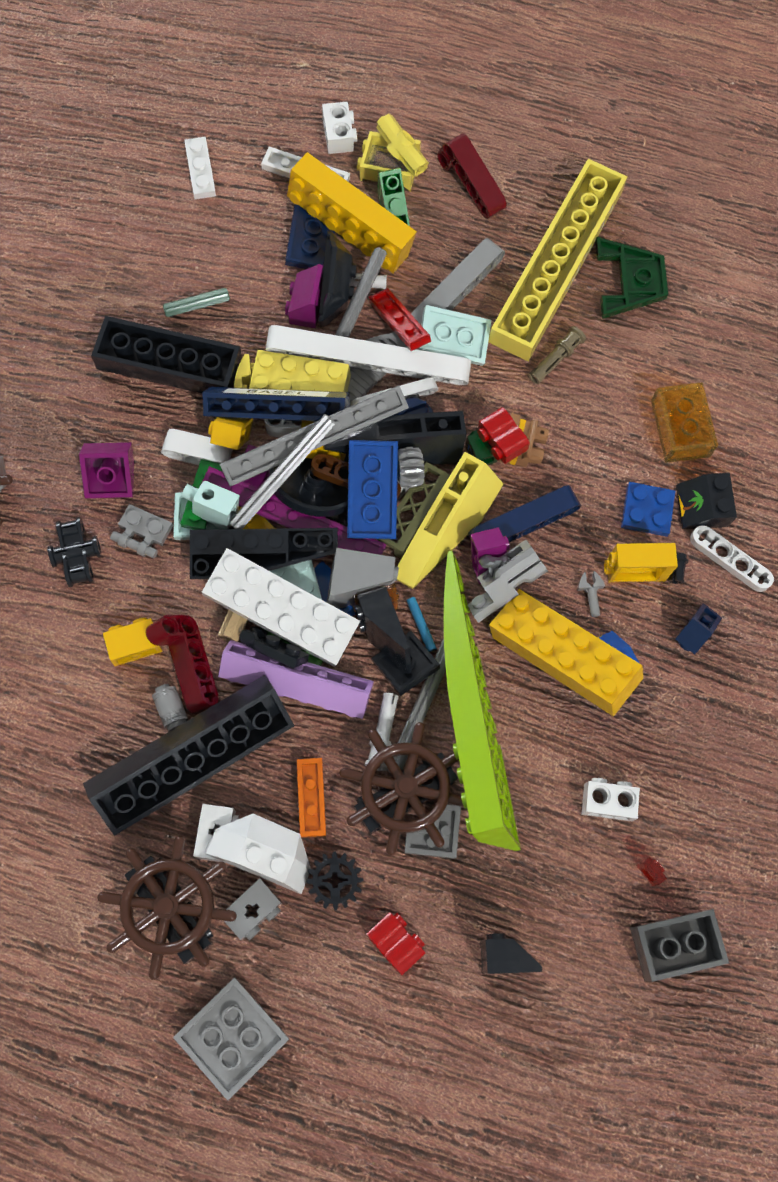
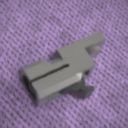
[467,540,548,623]

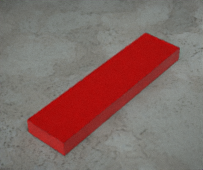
[368,288,431,351]

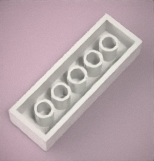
[202,548,360,667]

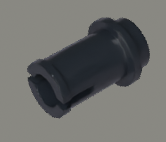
[668,552,689,584]

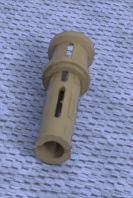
[528,326,586,385]

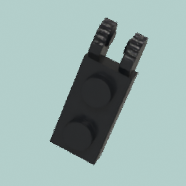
[239,626,310,668]

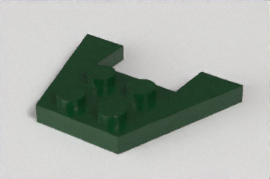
[595,237,668,319]

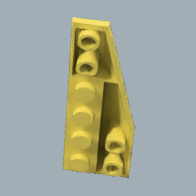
[397,452,503,589]

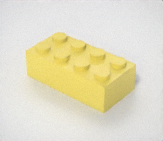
[249,350,351,392]

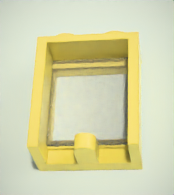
[357,131,421,192]

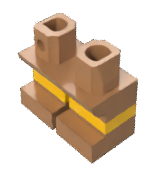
[499,413,549,467]

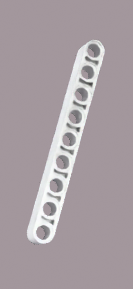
[265,325,471,385]

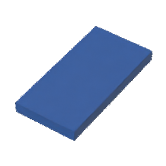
[347,440,398,539]

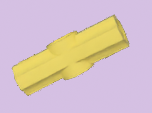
[376,114,429,177]

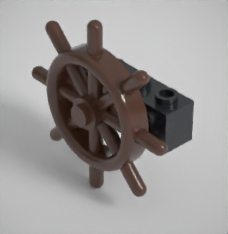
[340,722,464,855]
[97,836,237,980]

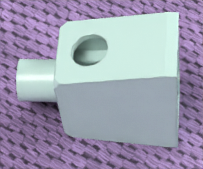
[181,481,240,529]

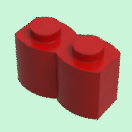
[477,407,530,464]
[365,912,425,976]

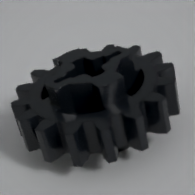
[306,852,364,911]

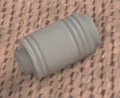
[152,684,188,732]

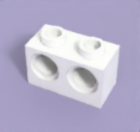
[322,102,357,154]
[582,778,640,822]

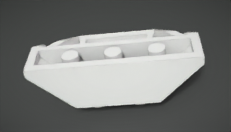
[205,814,311,894]

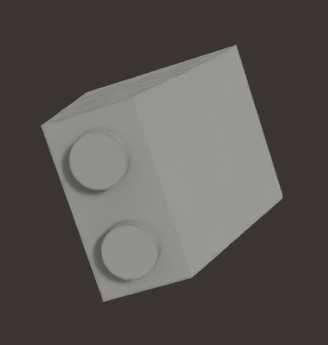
[327,548,399,609]

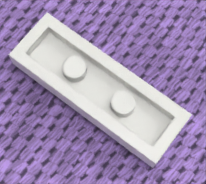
[184,137,216,199]

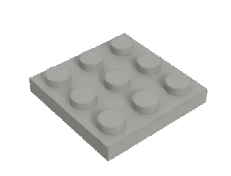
[173,977,290,1101]

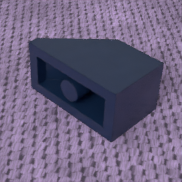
[675,603,722,654]

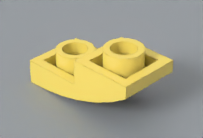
[234,354,255,388]

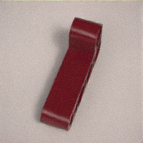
[437,133,507,219]
[146,615,219,715]

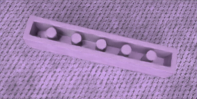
[218,640,374,719]

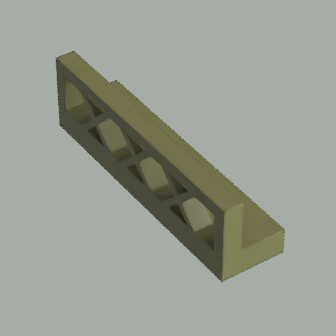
[378,462,450,559]

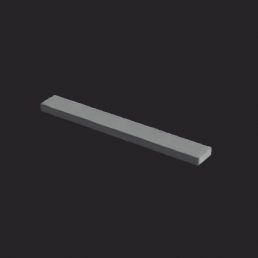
[220,385,409,486]

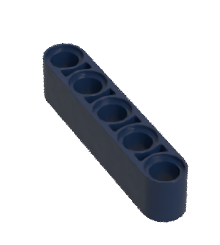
[468,485,581,543]

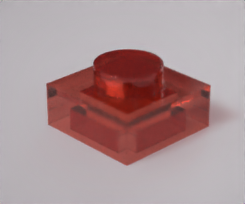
[636,857,667,886]

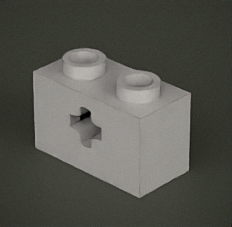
[224,879,282,941]

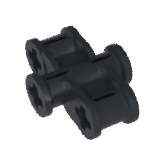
[48,516,102,588]

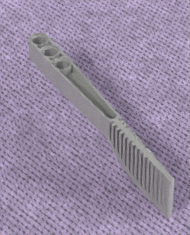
[348,238,505,406]

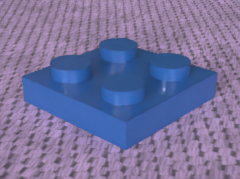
[621,482,675,537]

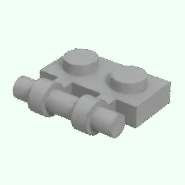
[110,504,173,559]

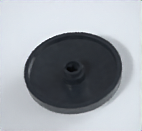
[268,454,349,517]

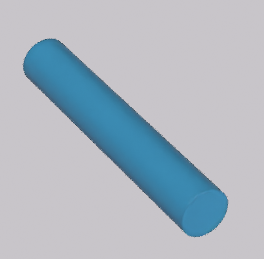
[406,597,437,652]

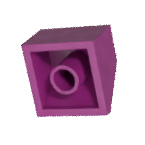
[285,264,323,329]
[79,442,134,498]

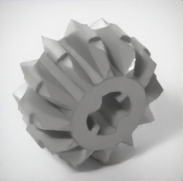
[397,447,425,488]

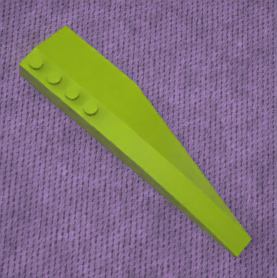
[443,551,521,851]

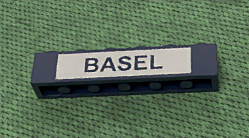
[202,387,350,421]

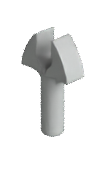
[577,571,605,617]

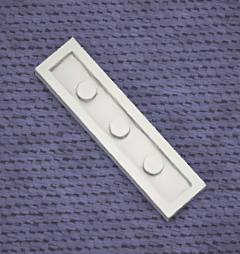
[261,147,350,182]

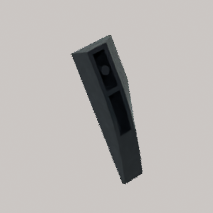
[323,411,467,465]
[190,528,338,579]

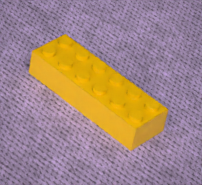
[287,152,417,274]
[489,589,643,717]

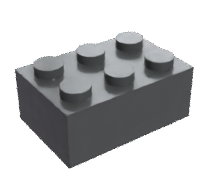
[630,909,729,982]

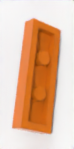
[297,758,326,838]

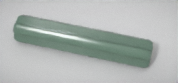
[163,288,230,317]

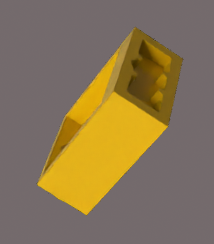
[604,543,678,582]

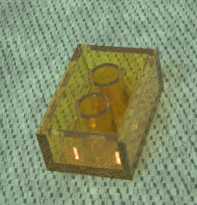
[651,382,718,463]

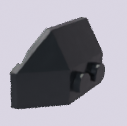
[318,231,357,327]

